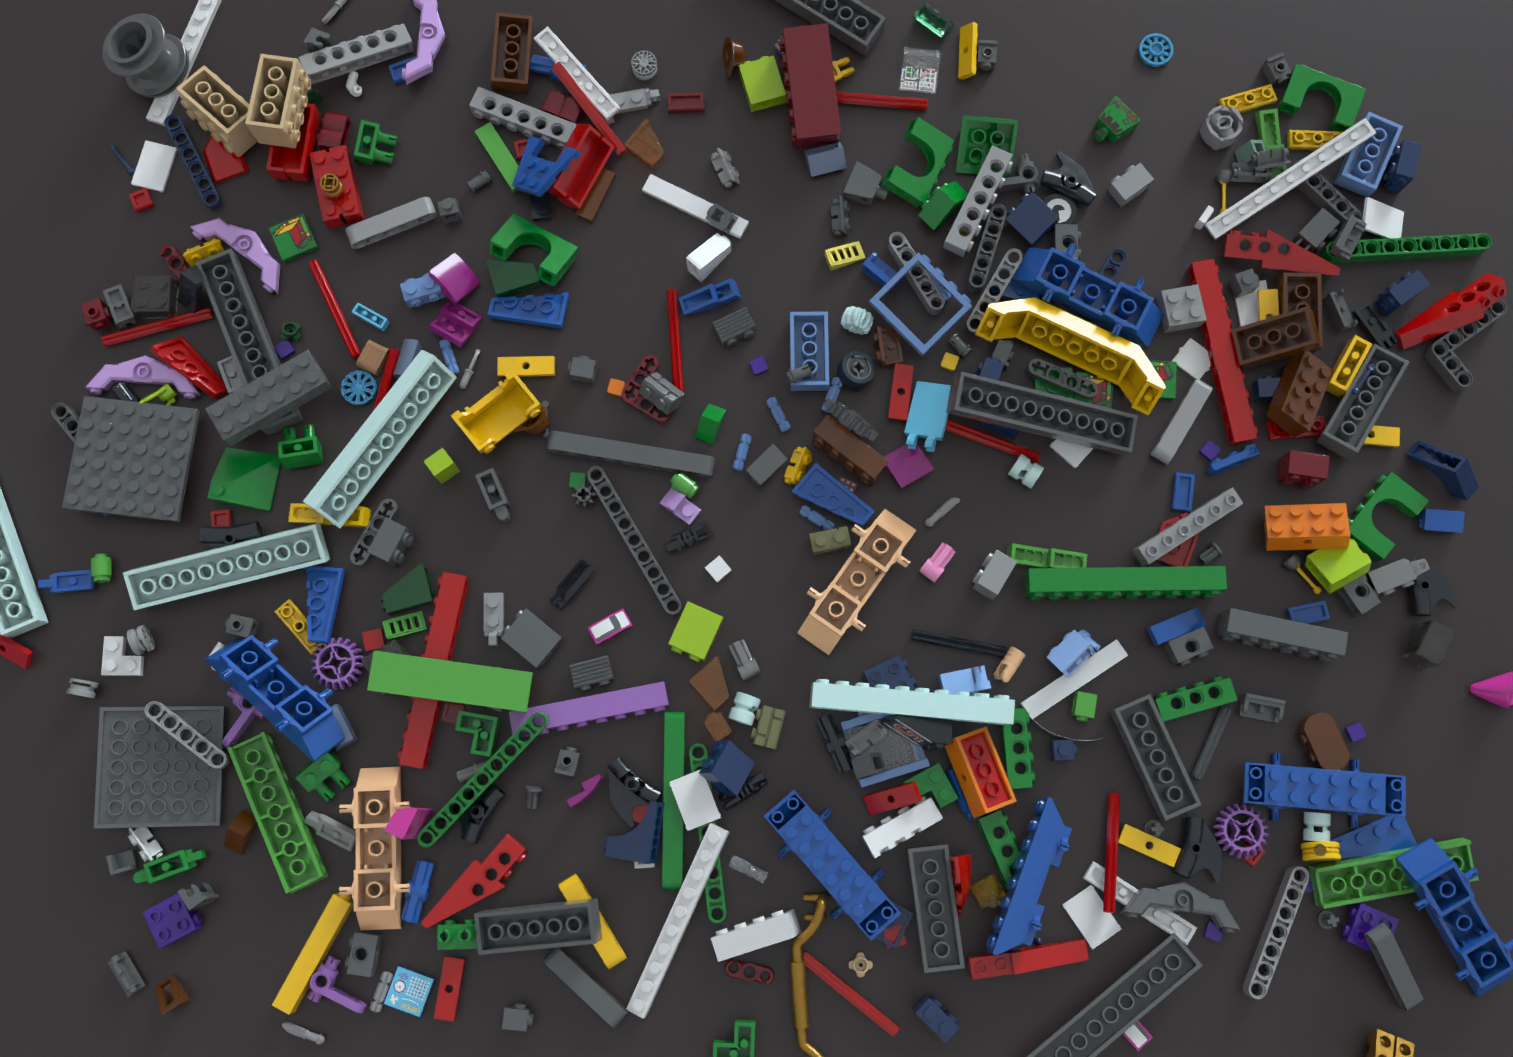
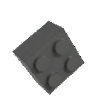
[367,517,414,568]

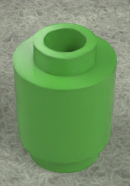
[670,472,699,499]
[91,554,112,583]

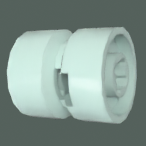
[1008,454,1044,489]
[728,692,761,726]
[1303,812,1331,842]

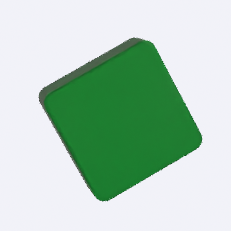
[569,472,586,489]

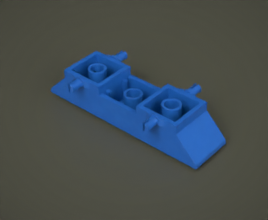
[1013,243,1164,348]
[205,635,345,762]
[1243,753,1406,828]
[764,790,901,941]
[985,797,1072,955]
[1396,838,1513,998]

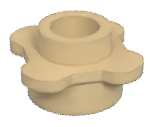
[849,952,873,977]

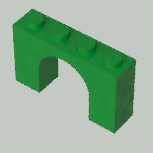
[1277,63,1366,132]
[881,117,954,207]
[489,214,578,287]
[1348,472,1429,562]

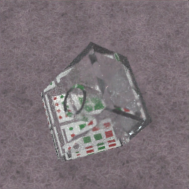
[899,47,941,94]

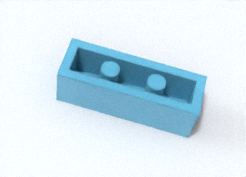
[352,303,390,332]

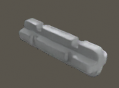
[369,971,393,1012]

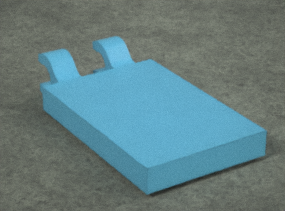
[904,381,951,452]

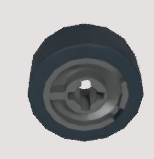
[837,351,876,389]

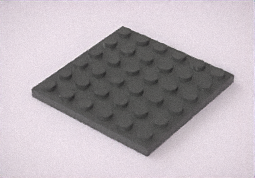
[62,396,200,522]
[94,706,225,828]

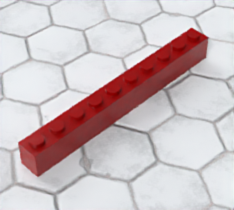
[1187,259,1258,447]
[398,572,470,769]

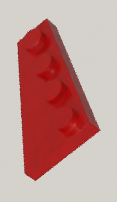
[150,336,228,399]

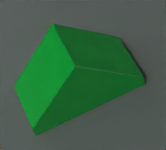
[695,404,727,445]

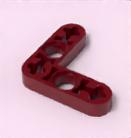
[621,355,671,424]

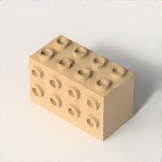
[245,54,311,148]
[176,65,258,157]

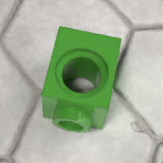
[1071,691,1097,722]

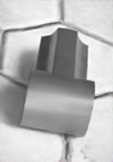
[729,639,761,681]

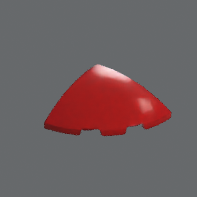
[950,854,972,917]

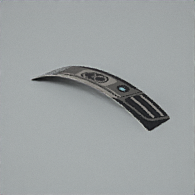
[1029,716,1101,741]

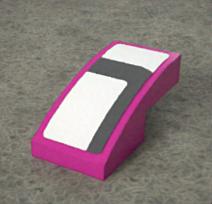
[587,609,632,645]
[1123,1021,1153,1052]

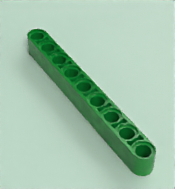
[1320,233,1492,264]
[417,711,549,847]
[662,712,685,891]
[689,744,727,923]

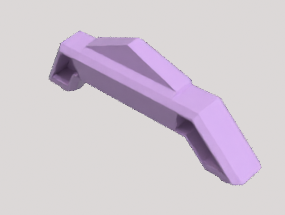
[402,0,446,85]
[190,218,280,294]
[85,355,201,399]

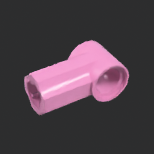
[919,542,955,583]

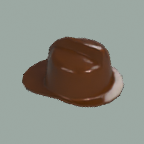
[722,37,747,78]
[512,405,550,435]

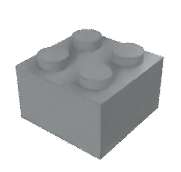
[1156,284,1207,333]
[972,550,1017,600]

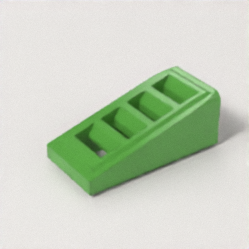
[382,611,428,641]

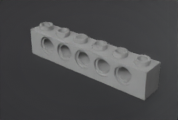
[299,23,413,84]
[469,87,577,150]
[943,145,1013,257]
[1132,487,1243,567]

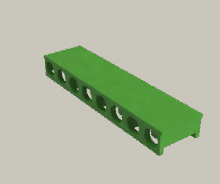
[367,651,533,713]
[227,731,329,894]
[1308,837,1479,909]

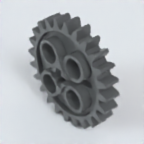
[823,398,878,441]

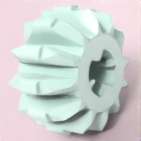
[841,306,874,335]

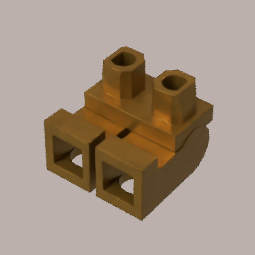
[1366,1029,1415,1057]

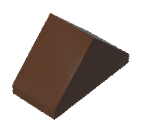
[224,810,258,855]
[156,974,190,1015]

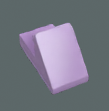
[659,488,701,526]

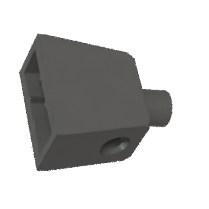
[843,161,889,205]

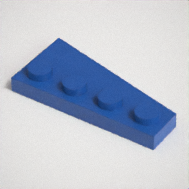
[487,292,569,329]
[791,463,875,527]
[306,566,345,644]
[1330,816,1417,859]

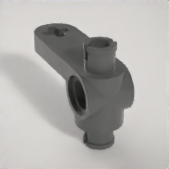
[983,154,1038,195]

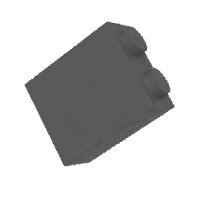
[501,609,564,669]

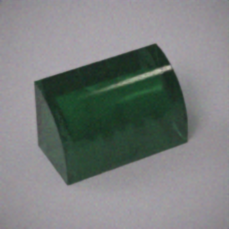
[912,1,954,38]

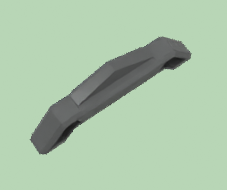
[1120,882,1240,934]

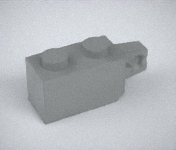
[1368,558,1430,596]

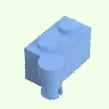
[1047,629,1100,678]
[938,665,991,696]

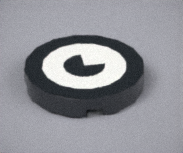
[1043,193,1077,230]

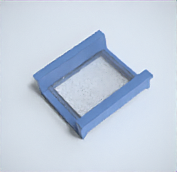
[841,713,930,788]

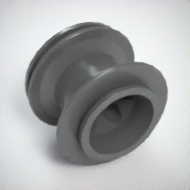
[102,13,190,98]

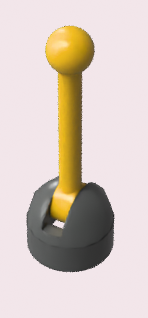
[1217,170,1232,213]
[1283,553,1321,594]

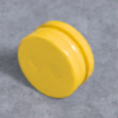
[1301,841,1341,862]

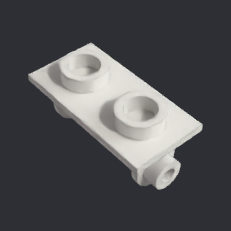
[128,827,164,862]

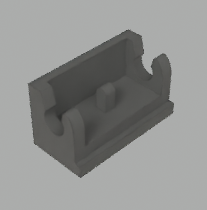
[304,28,334,65]
[1329,214,1367,261]
[103,284,136,330]
[1323,289,1358,333]
[744,444,787,485]
[1238,693,1286,723]
[177,883,220,910]

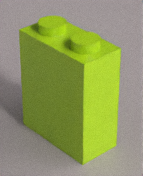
[739,55,786,112]
[1305,539,1371,594]
[668,601,724,663]

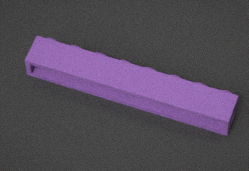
[509,681,669,738]

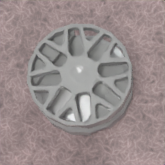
[631,51,658,81]
[127,625,155,656]
[66,678,98,698]

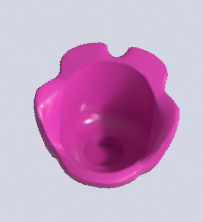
[1470,671,1513,709]

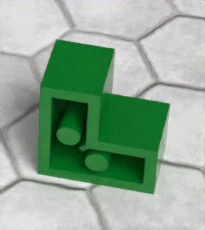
[918,181,968,230]
[455,711,501,757]
[902,763,958,808]
[713,1019,755,1057]

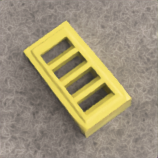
[824,241,866,271]

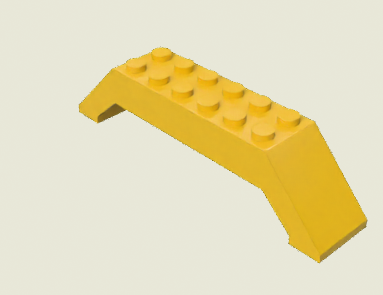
[975,297,1166,415]

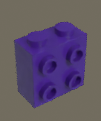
[143,893,203,949]
[1340,903,1399,954]

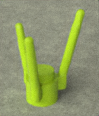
[139,383,177,406]

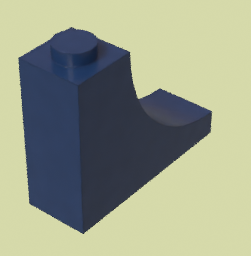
[1406,441,1479,501]
[604,802,665,864]

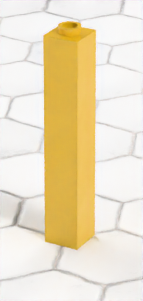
[272,893,354,1015]

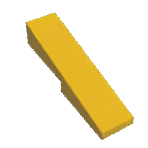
[288,503,371,528]

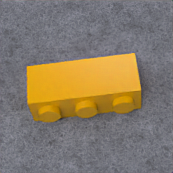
[1326,335,1372,398]

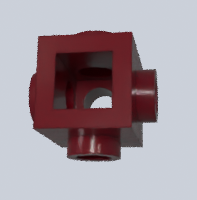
[81,298,113,330]

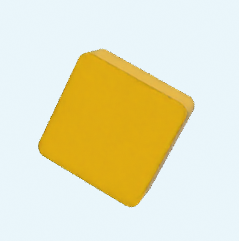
[940,352,959,372]

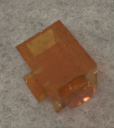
[703,711,733,742]

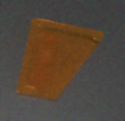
[624,119,665,168]
[689,656,730,710]

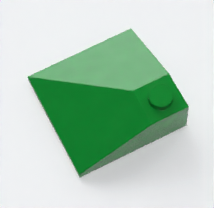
[955,116,1018,178]
[207,447,281,512]

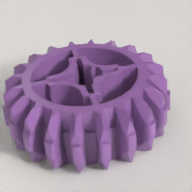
[311,637,365,690]
[1213,804,1269,858]

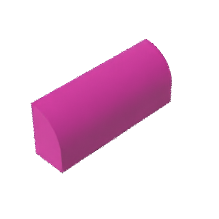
[384,807,434,840]

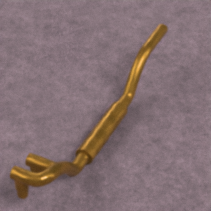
[790,891,831,1057]

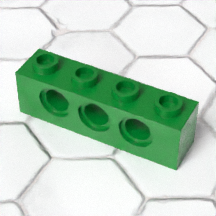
[1153,676,1238,722]
[1000,708,1035,789]
[976,810,1022,892]

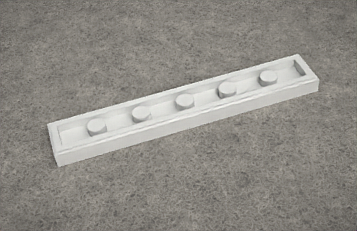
[534,26,621,121]
[642,174,749,239]
[1020,639,1128,719]
[1083,861,1197,945]

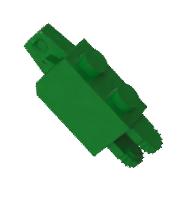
[133,849,207,884]

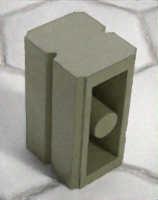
[809,526,851,556]
[750,705,786,750]

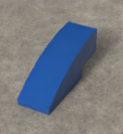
[678,278,741,316]
[1146,607,1206,646]

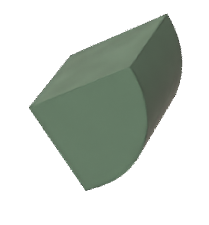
[1234,140,1266,163]

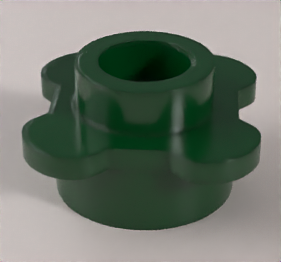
[281,322,301,340]

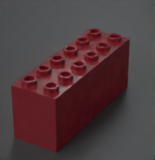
[779,23,841,148]

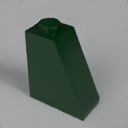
[485,259,542,297]
[381,564,434,616]

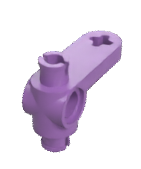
[221,686,265,749]
[307,955,367,1013]

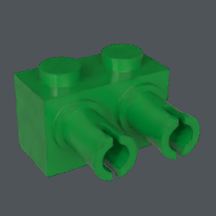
[354,120,397,166]
[278,424,323,469]
[295,750,351,802]
[437,919,478,950]

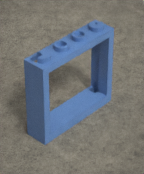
[869,252,972,356]

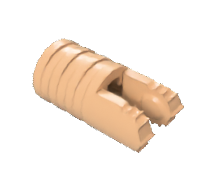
[994,646,1026,683]

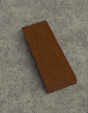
[575,168,616,223]

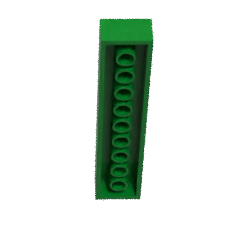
[1023,566,1227,601]

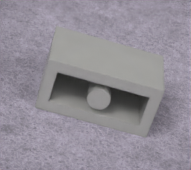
[1107,163,1154,207]

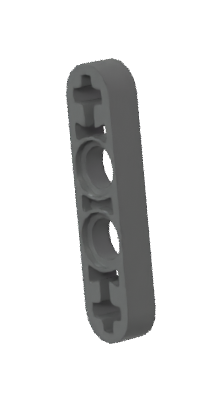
[1027,358,1098,400]
[350,498,399,567]

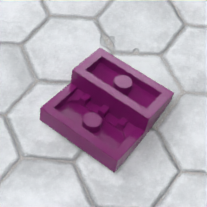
[428,253,480,304]
[429,300,483,348]
[884,444,934,489]
[567,774,605,808]

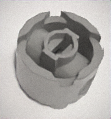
[1200,105,1243,150]

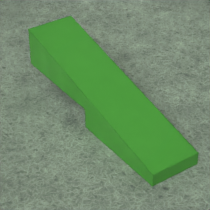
[1255,109,1287,182]
[474,122,519,193]
[1006,543,1087,568]

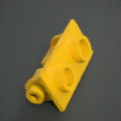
[183,238,225,267]
[783,447,812,486]

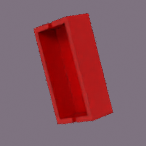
[266,103,321,182]
[547,124,615,209]
[309,145,365,229]

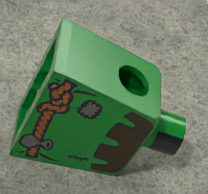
[1094,96,1141,142]

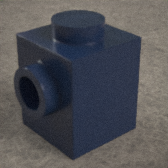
[1252,375,1281,402]
[1049,740,1077,762]

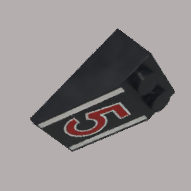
[882,715,952,750]

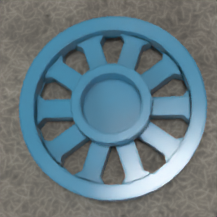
[1138,33,1173,67]
[341,370,377,406]

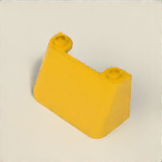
[451,369,541,454]

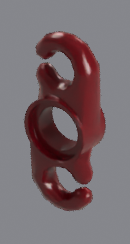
[160,245,188,281]
[724,959,775,985]

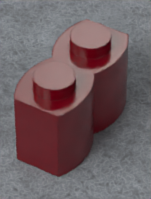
[541,90,583,124]
[316,111,351,152]

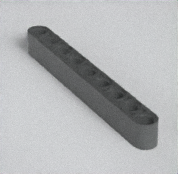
[545,430,715,478]
[587,466,682,617]

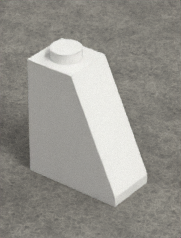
[686,233,731,282]

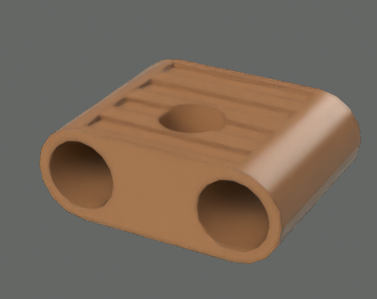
[356,340,390,376]

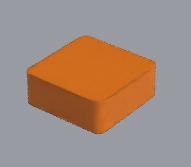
[607,378,625,397]

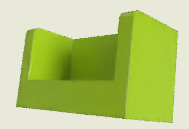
[424,448,460,484]

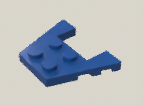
[512,136,581,197]

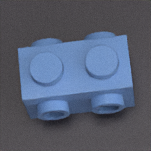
[400,273,445,308]

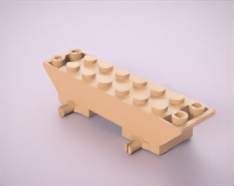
[797,509,916,655]
[339,767,410,931]

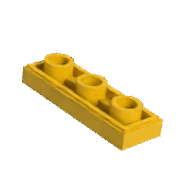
[958,22,978,80]
[1218,84,1277,113]
[1287,130,1343,151]
[1257,289,1279,341]
[498,356,555,377]
[1363,425,1400,448]
[274,599,324,655]
[1118,824,1181,867]

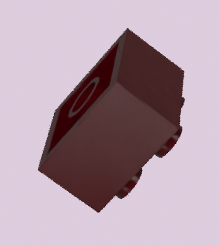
[1276,450,1329,488]

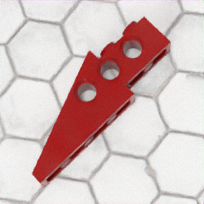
[1222,229,1340,276]
[1394,273,1507,350]
[421,834,528,928]
[966,939,1089,980]

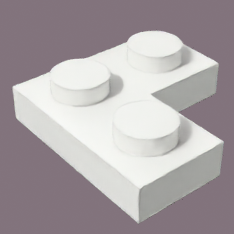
[101,636,144,676]

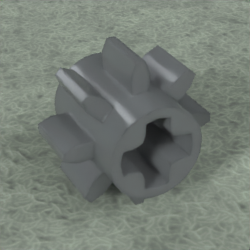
[572,483,596,508]

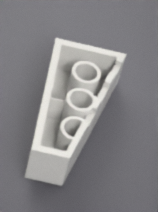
[861,796,943,858]
[711,909,801,962]

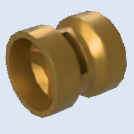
[320,173,343,198]

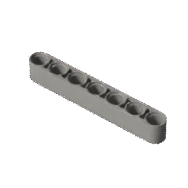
[1242,866,1309,999]

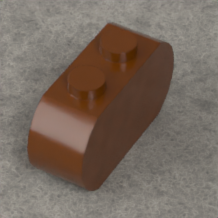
[1298,713,1350,770]

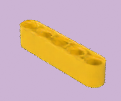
[558,873,627,969]

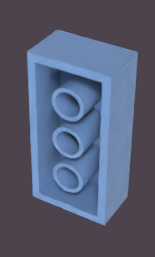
[1334,112,1403,197]
[790,311,829,391]

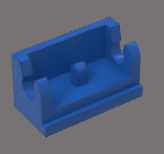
[862,252,903,293]
[1418,509,1465,533]

